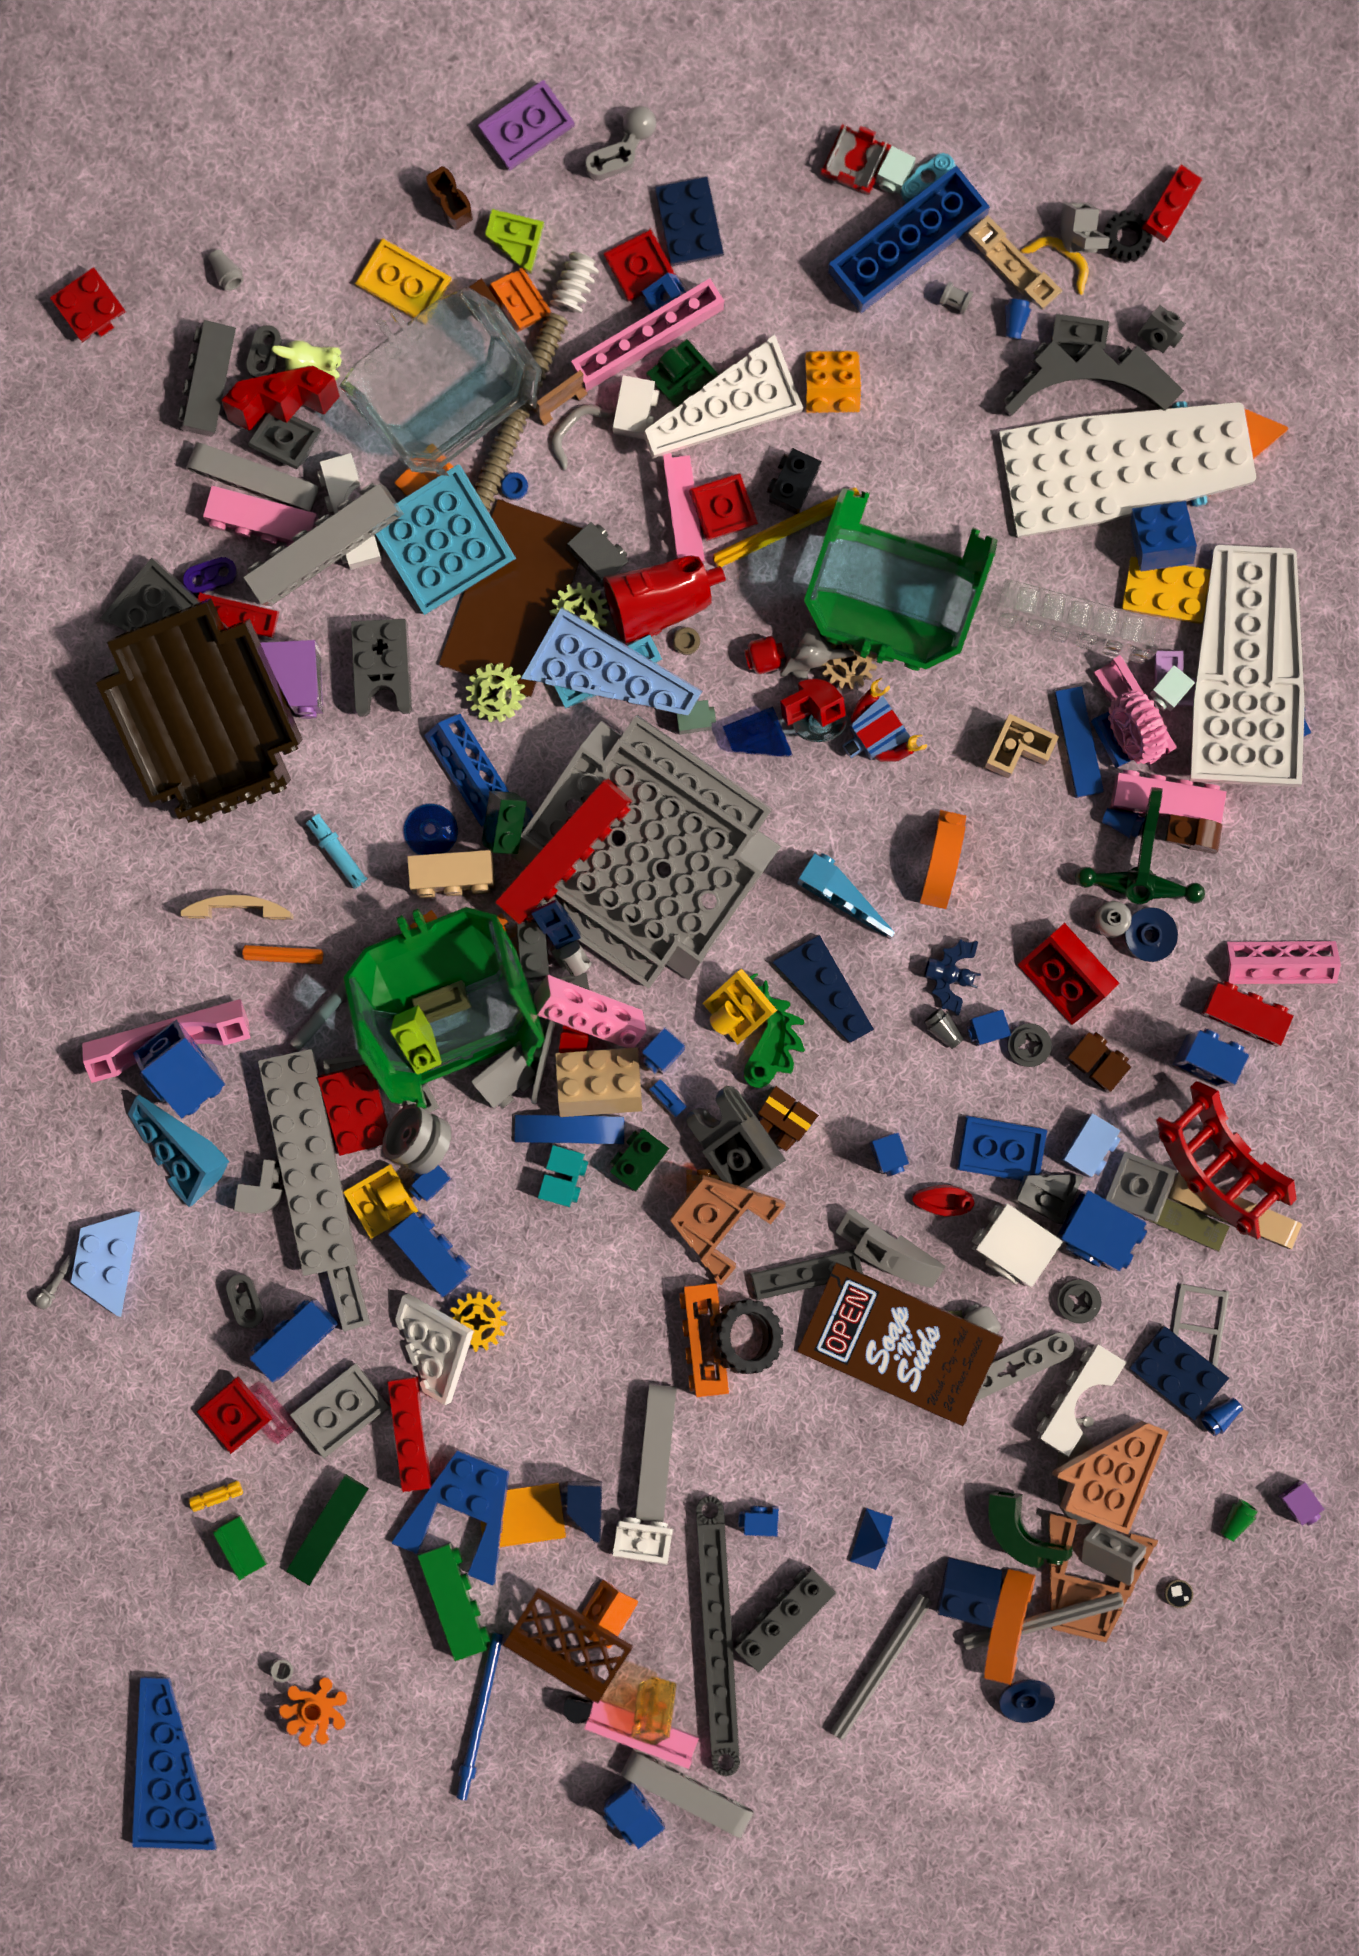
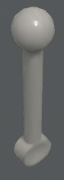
[1037,1411,1094,1428]

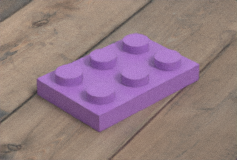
[478,80,575,171]

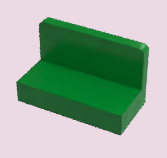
[213,1516,267,1581]

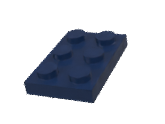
[655,176,724,267]
[1129,1325,1229,1421]

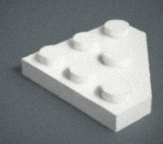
[395,1293,474,1405]

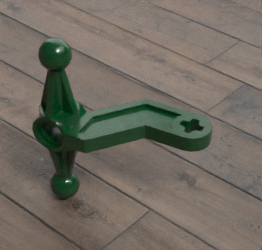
[1075,787,1205,904]

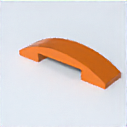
[984,1569,1036,1685]

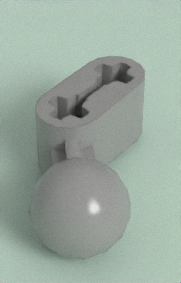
[586,106,656,181]

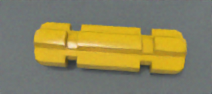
[189,1481,243,1512]

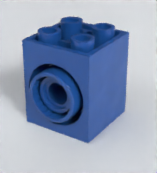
[133,1019,225,1119]
[1056,1190,1147,1271]

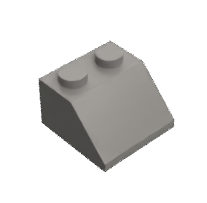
[471,1047,537,1109]

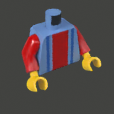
[842,678,927,762]

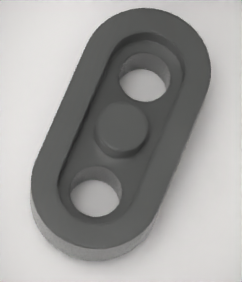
[246,325,282,378]
[226,1274,264,1328]

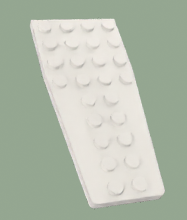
[999,402,1256,538]
[1190,545,1305,787]

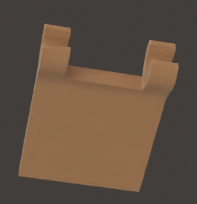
[533,370,588,426]

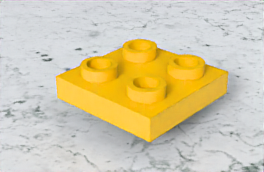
[703,969,777,1045]
[344,1164,419,1239]

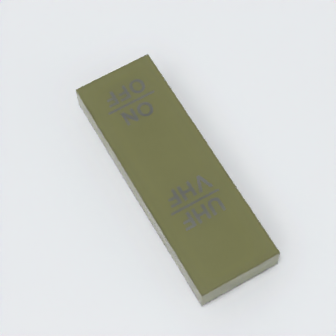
[1142,1199,1230,1251]

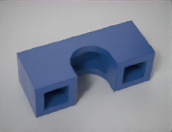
[642,1028,685,1074]

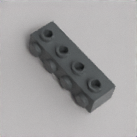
[177,320,236,437]
[734,1567,836,1673]

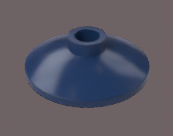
[1125,907,1178,962]
[999,1679,1055,1723]

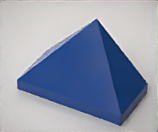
[850,1508,893,1570]

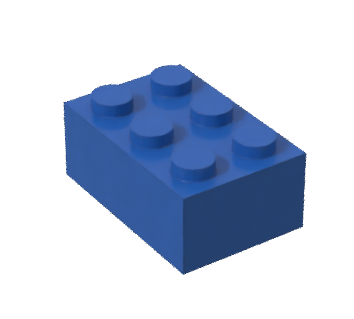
[1173,1029,1250,1088]
[389,1212,471,1298]
[250,1300,339,1383]

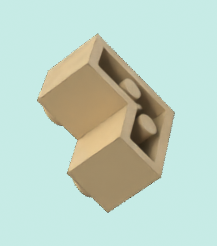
[984,714,1059,778]

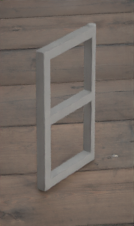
[1172,1284,1229,1367]

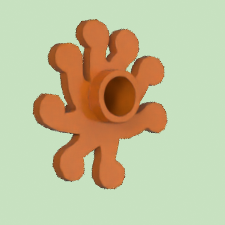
[279,1678,347,1747]

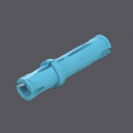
[305,814,368,889]

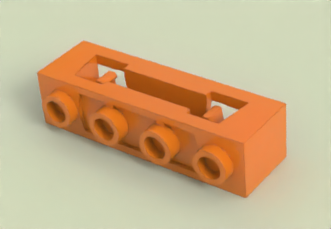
[679,1283,729,1397]

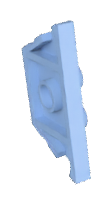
[71,1211,140,1317]

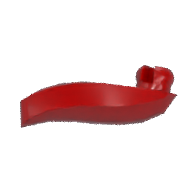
[912,1184,975,1216]

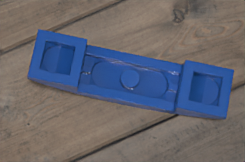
[515,1115,625,1144]

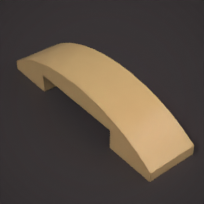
[968,215,1062,310]
[181,895,293,920]

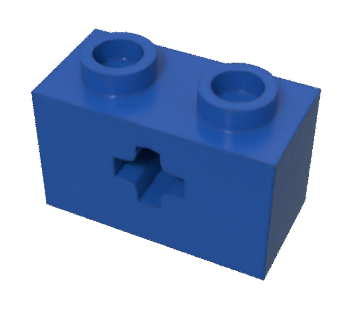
[869,1132,909,1177]

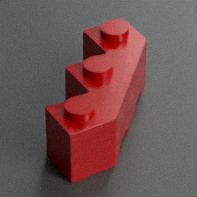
[222,366,340,431]

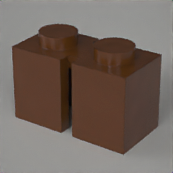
[1065,1032,1131,1093]

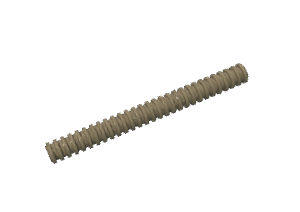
[475,313,569,511]

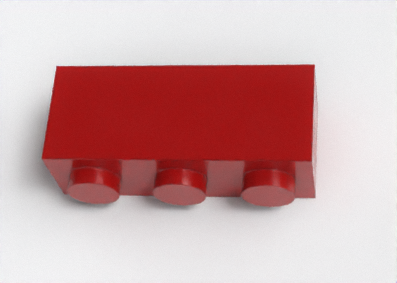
[1201,981,1294,1047]

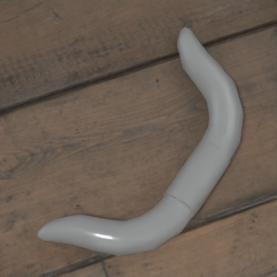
[552,405,614,470]

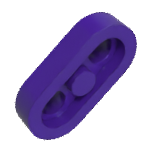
[183,557,237,594]

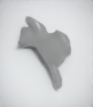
[780,628,855,680]

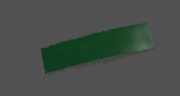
[286,1474,369,1586]

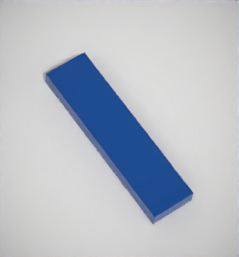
[1055,686,1104,798]

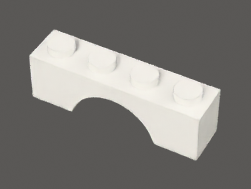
[317,453,382,570]
[1037,1344,1126,1457]

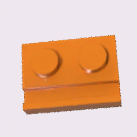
[489,267,551,332]

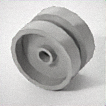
[383,1104,451,1174]

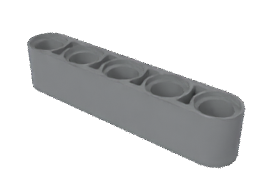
[186,442,319,512]
[636,1384,677,1522]
[621,1749,754,1838]

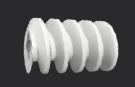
[550,252,599,313]

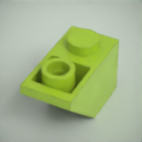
[390,1005,442,1075]

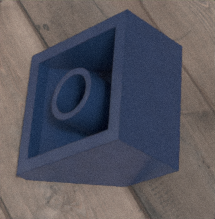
[562,1481,602,1543]
[936,1557,1002,1628]

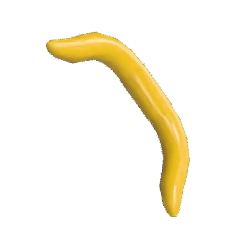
[1021,236,1089,295]

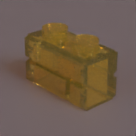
[632,1677,677,1745]

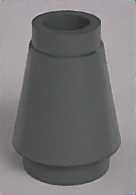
[924,1008,964,1049]

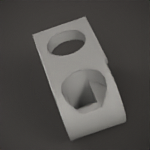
[549,940,591,977]

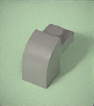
[1061,202,1109,253]
[234,1159,285,1214]

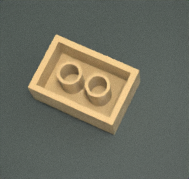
[408,850,495,898]
[556,1048,642,1117]

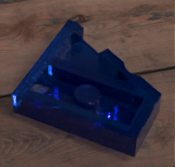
[722,706,793,757]

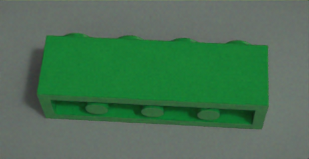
[418,1542,491,1662]

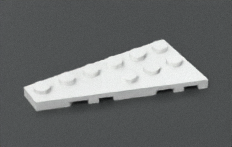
[643,334,803,459]

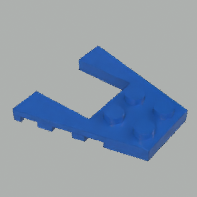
[392,1450,509,1586]

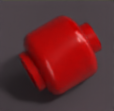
[744,636,786,674]

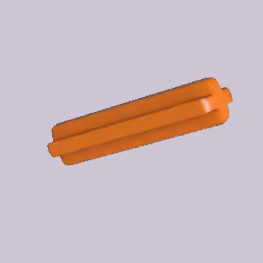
[242,945,324,964]

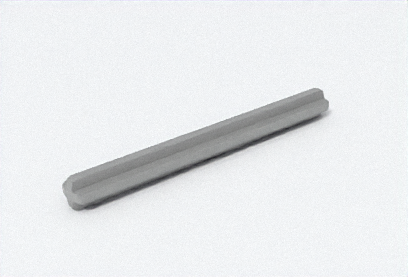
[963,1592,1124,1650]
[831,1594,931,1740]

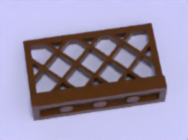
[503,1588,633,1704]

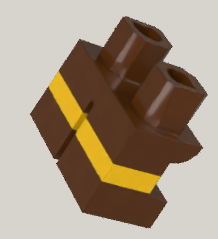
[758,1086,819,1152]

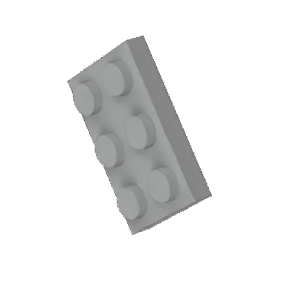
[290,1363,390,1458]

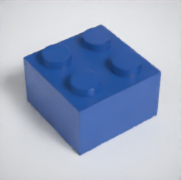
[1130,501,1197,572]

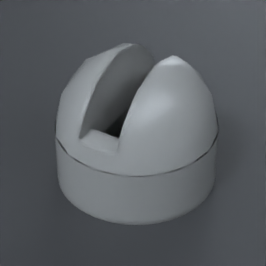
[270,1658,293,1682]

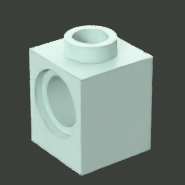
[876,146,916,194]
[1149,665,1195,711]

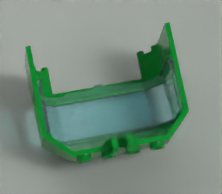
[804,488,998,671]
[343,907,545,1108]

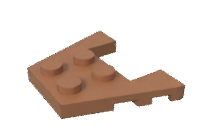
[670,1175,786,1285]

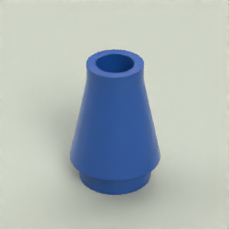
[1005,298,1032,340]
[1102,808,1144,838]
[1201,1397,1243,1436]

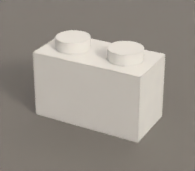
[613,375,659,440]

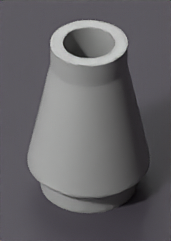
[208,249,244,291]

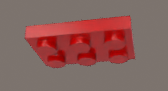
[318,1064,389,1156]

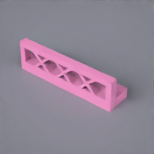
[663,453,705,563]
[1093,655,1177,766]
[1226,941,1341,984]
[584,1700,699,1769]

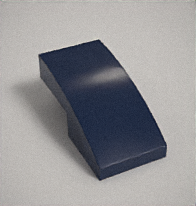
[531,899,581,949]

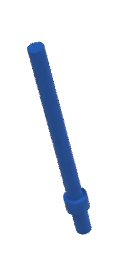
[456,1632,503,1800]

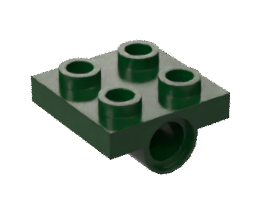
[646,339,719,409]

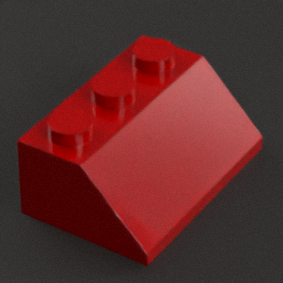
[1018,923,1120,1025]

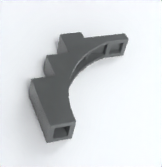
[1002,340,1184,416]

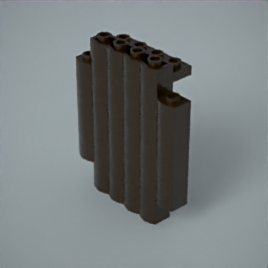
[96,598,303,824]

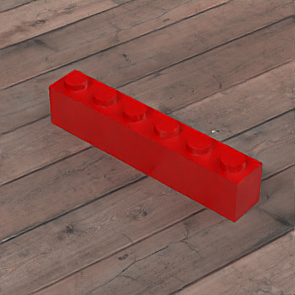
[495,778,632,925]

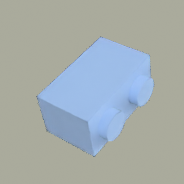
[1061,1113,1121,1178]

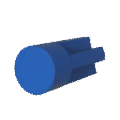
[649,1079,687,1118]

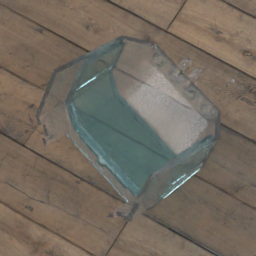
[340,287,542,476]

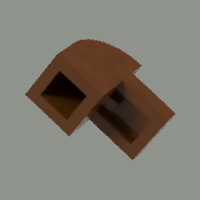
[1165,814,1223,854]

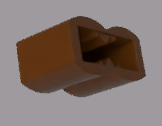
[426,166,473,230]

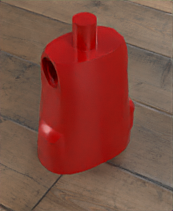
[603,555,726,645]

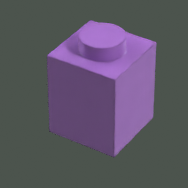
[1278,1480,1325,1526]

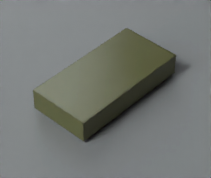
[411,980,472,1023]

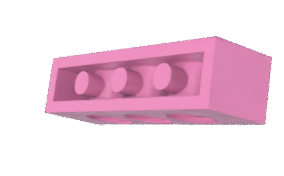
[534,975,646,1048]

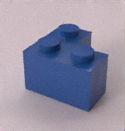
[603,1781,665,1850]

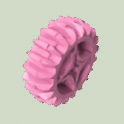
[1108,691,1169,764]

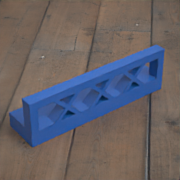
[424,714,509,827]

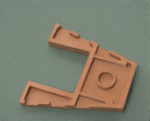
[1049,1513,1158,1643]

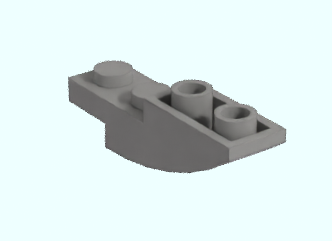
[836,1208,946,1288]

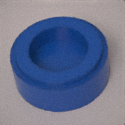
[501,472,528,501]

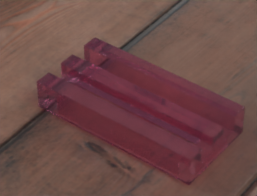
[253,1384,299,1445]

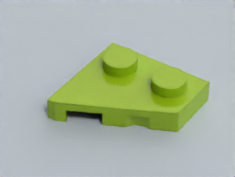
[485,209,544,274]

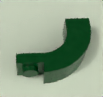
[988,1490,1073,1568]

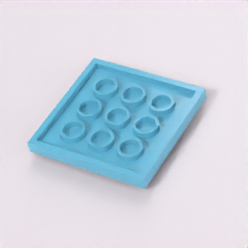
[376,464,516,615]

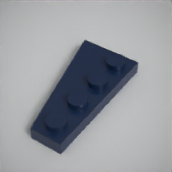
[772,935,874,1043]

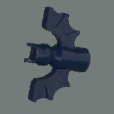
[924,939,981,1015]

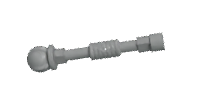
[35,1243,78,1309]

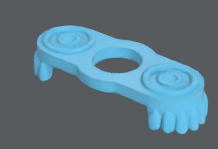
[901,153,955,203]

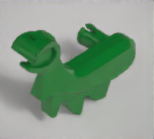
[744,973,805,1088]

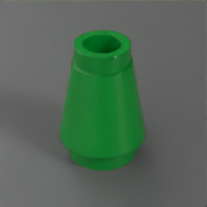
[1220,1499,1258,1542]

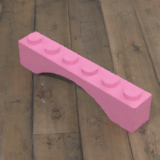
[82,999,251,1083]

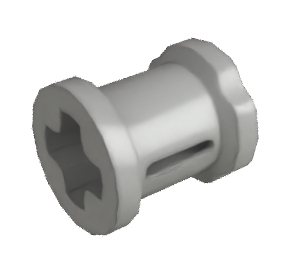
[939,281,974,315]

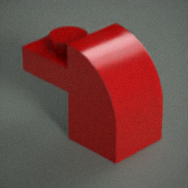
[780,679,846,727]

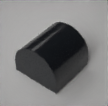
[563,1695,593,1724]

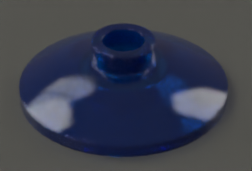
[404,804,458,855]

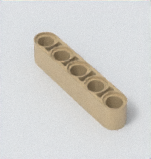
[1168,1172,1302,1250]

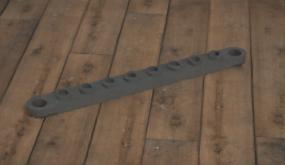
[696,1496,740,1777]

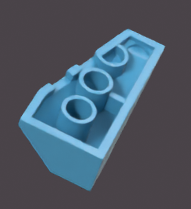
[797,853,895,939]
[128,1095,229,1207]

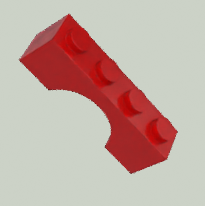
[388,1376,432,1492]

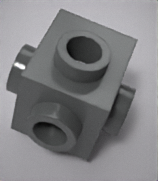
[1137,305,1186,354]

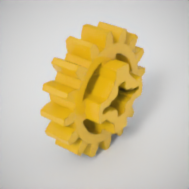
[450,1292,508,1352]

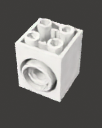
[971,1204,1063,1287]

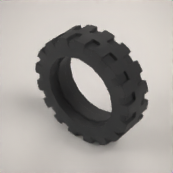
[710,1300,783,1374]

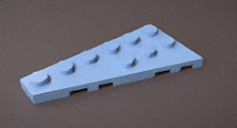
[521,607,703,716]

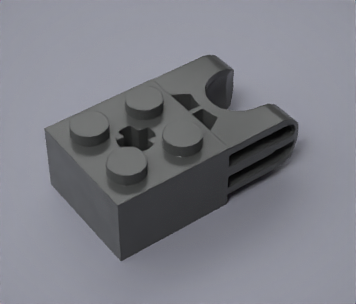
[351,618,412,717]
[686,1086,786,1188]

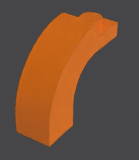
[920,810,966,909]

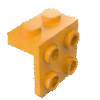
[805,351,861,413]

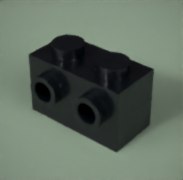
[767,448,822,514]

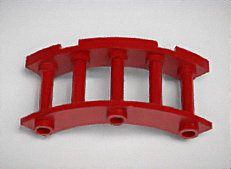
[1156,1081,1297,1240]

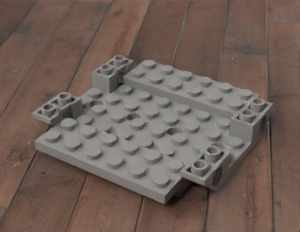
[511,715,781,989]

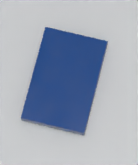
[957,1116,1047,1181]

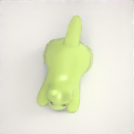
[271,340,341,380]

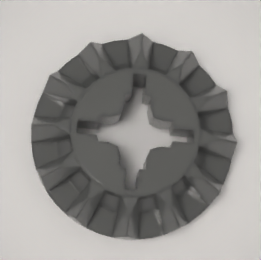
[1008,1023,1052,1067]
[1057,1279,1101,1324]

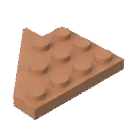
[1052,1421,1168,1534]

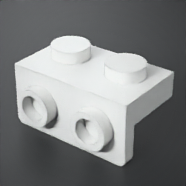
[613,1517,673,1565]

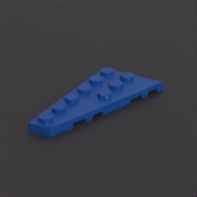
[132,1676,217,1850]

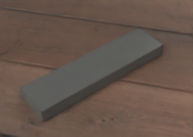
[750,1249,863,1300]

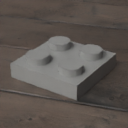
[1106,1151,1177,1223]

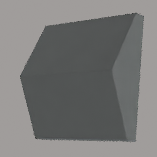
[248,413,322,470]

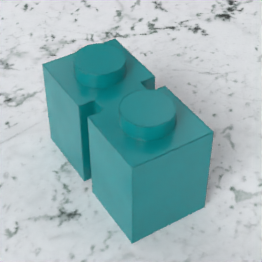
[538,1145,589,1207]

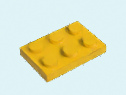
[1121,556,1211,624]

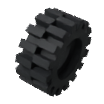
[1103,210,1153,263]

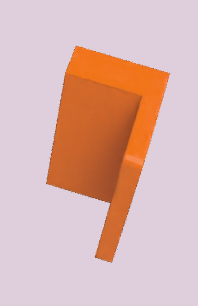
[573,1579,638,1648]

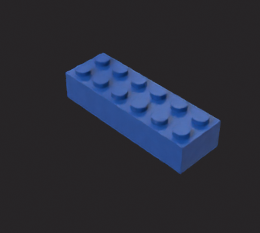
[828,165,990,314]

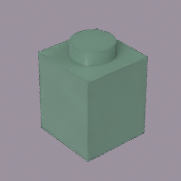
[676,700,716,735]

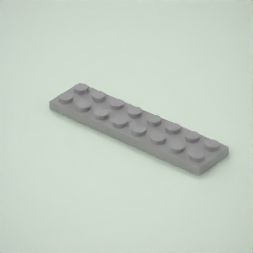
[258,1049,358,1276]

